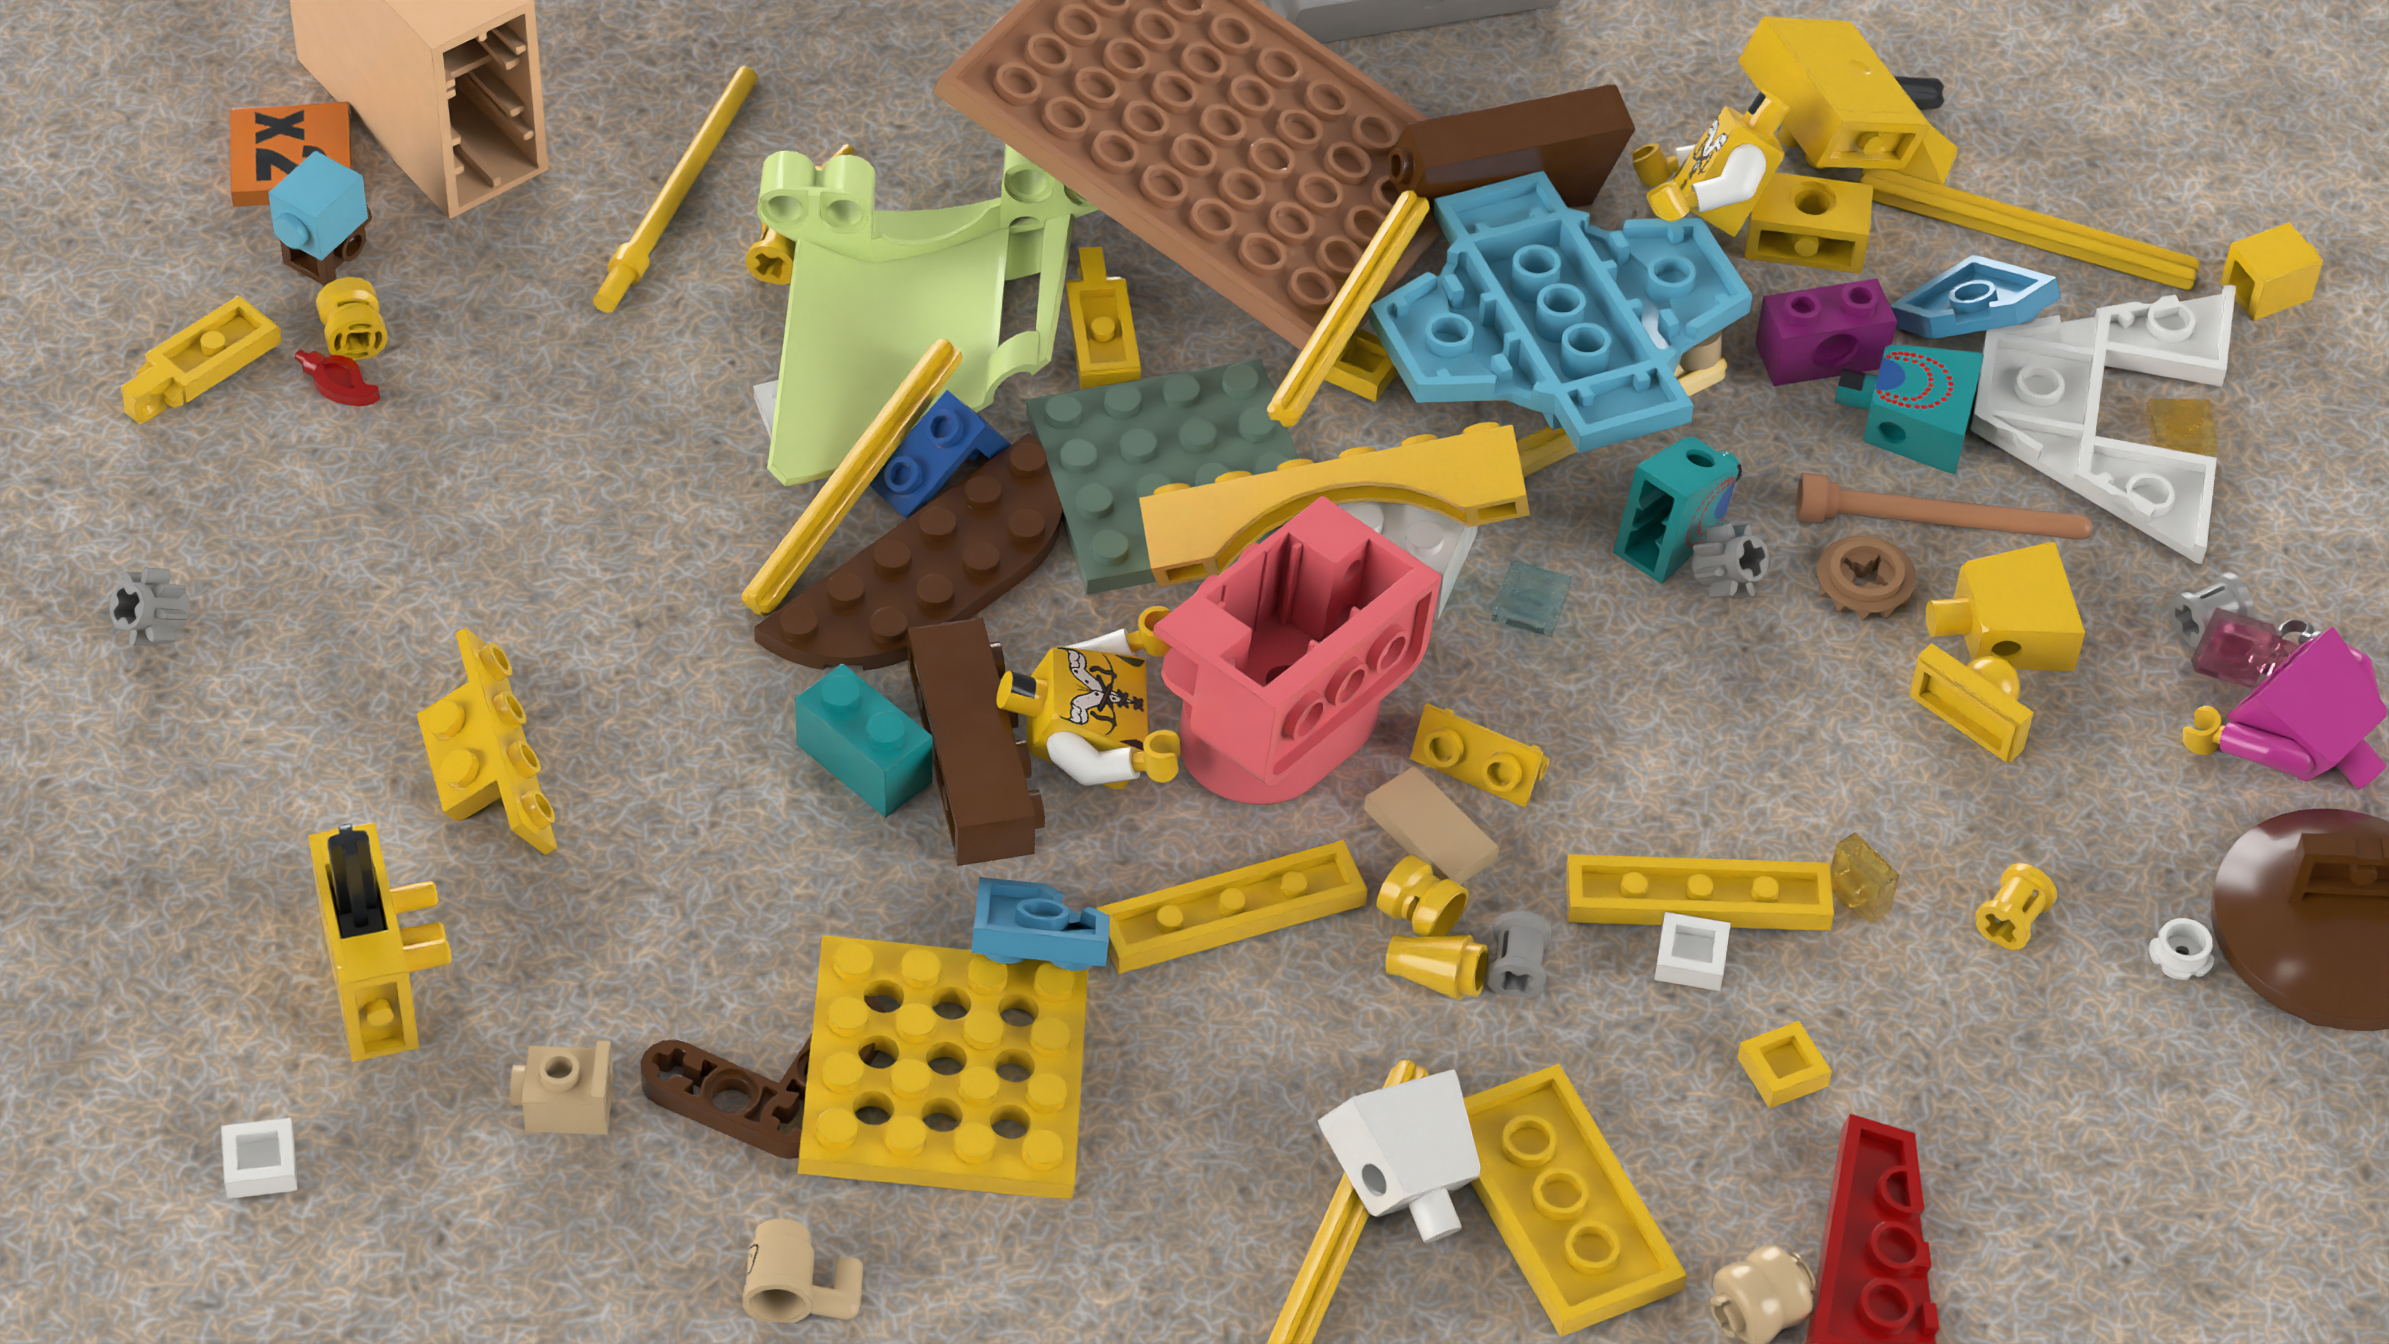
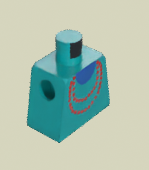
[1834,344,1984,474]
[1613,436,1742,584]

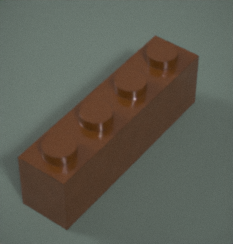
[907,617,1045,866]

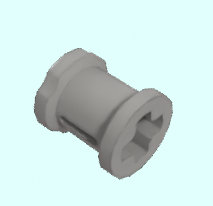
[2169,572,2254,647]
[1487,911,1553,999]

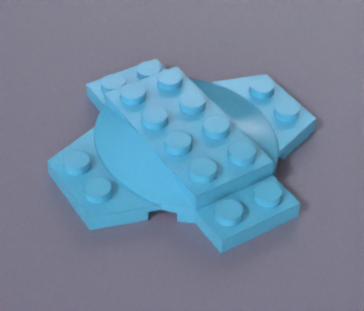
[1369,171,1752,453]

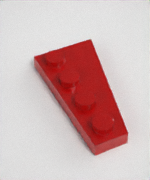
[1805,1113,1940,1344]

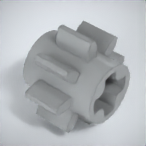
[1692,523,1769,599]
[109,567,190,646]

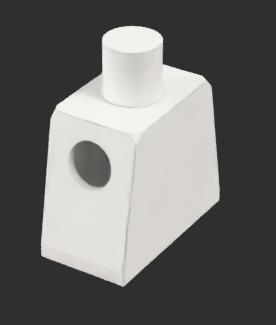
[1317,1069,1481,1243]

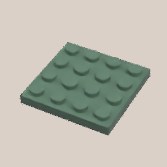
[1026,359,1299,595]

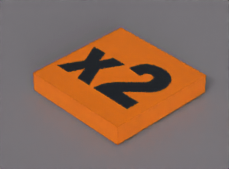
[230,102,352,207]

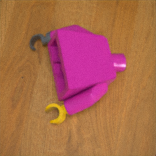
[2183,619,2387,790]

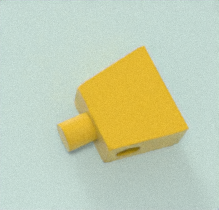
[1926,542,2085,671]

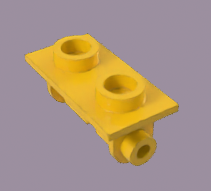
[1409,703,1550,808]

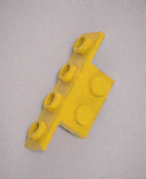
[417,627,557,855]

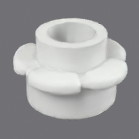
[2149,918,2214,980]

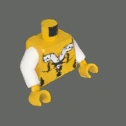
[1632,90,1790,237]
[997,606,1181,789]

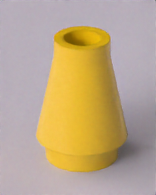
[1386,935,1489,1001]

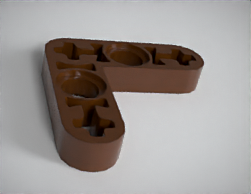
[640,995,885,1159]

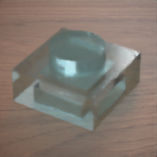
[1491,560,1571,638]

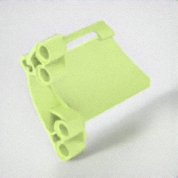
[757,144,1099,486]

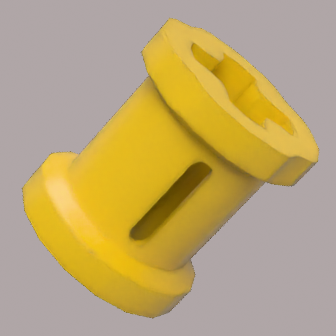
[745,221,796,285]
[1975,863,2058,951]

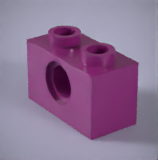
[1755,278,1897,387]

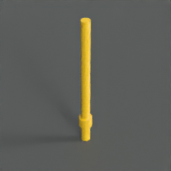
[593,66,758,313]

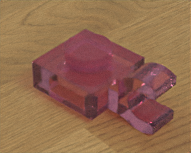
[2191,607,2300,689]

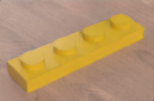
[1096,840,1368,974]
[1565,854,1834,931]

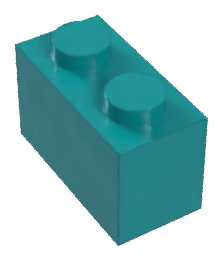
[795,663,933,818]

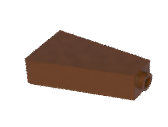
[1387,84,1636,208]

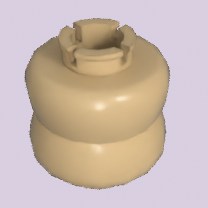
[1710,1244,1816,1344]

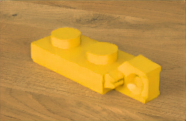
[1065,246,1141,389]
[120,296,282,425]

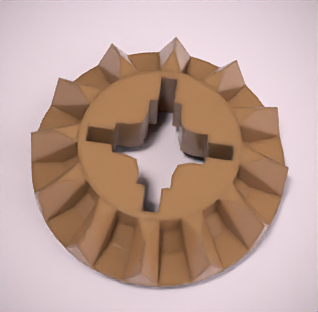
[1815,536,1916,620]

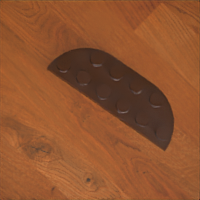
[754,433,1063,671]

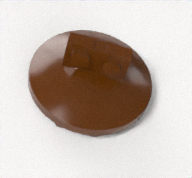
[2210,808,2389,1031]

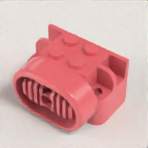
[1153,496,1442,805]

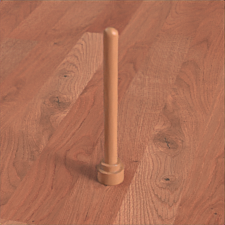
[1796,472,2093,540]

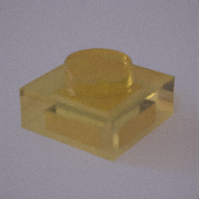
[2146,398,2218,457]
[1830,832,1900,924]

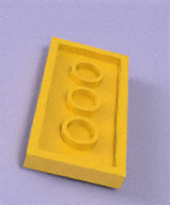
[1463,1064,1687,1337]

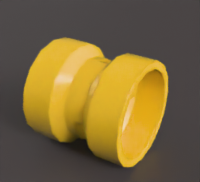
[316,277,388,361]
[1376,854,1469,937]

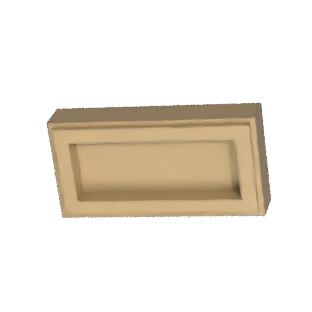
[1364,765,1499,884]

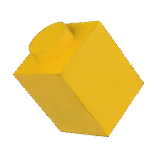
[2220,222,2323,321]

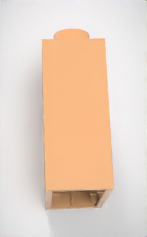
[289,0,549,219]

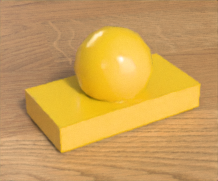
[1909,643,2034,762]

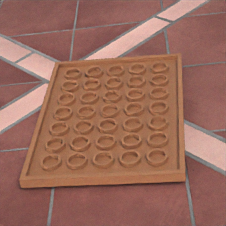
[933,0,1444,351]

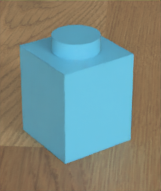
[268,151,368,261]

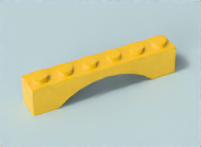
[1139,422,1530,588]

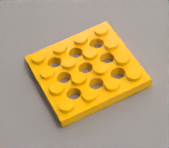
[797,935,1088,1199]

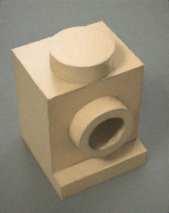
[510,1040,614,1135]

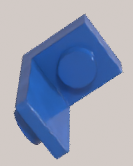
[869,390,1012,519]

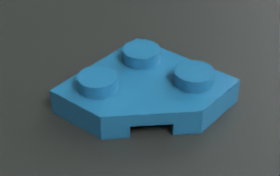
[1890,255,2061,339]
[971,877,1110,970]

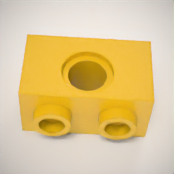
[1744,172,1874,274]

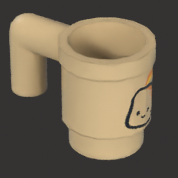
[742,1219,863,1323]

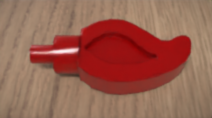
[294,349,380,406]

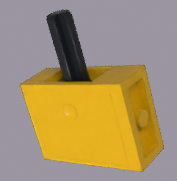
[1738,16,1945,170]
[308,822,452,1062]

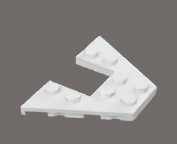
[1970,285,2236,564]

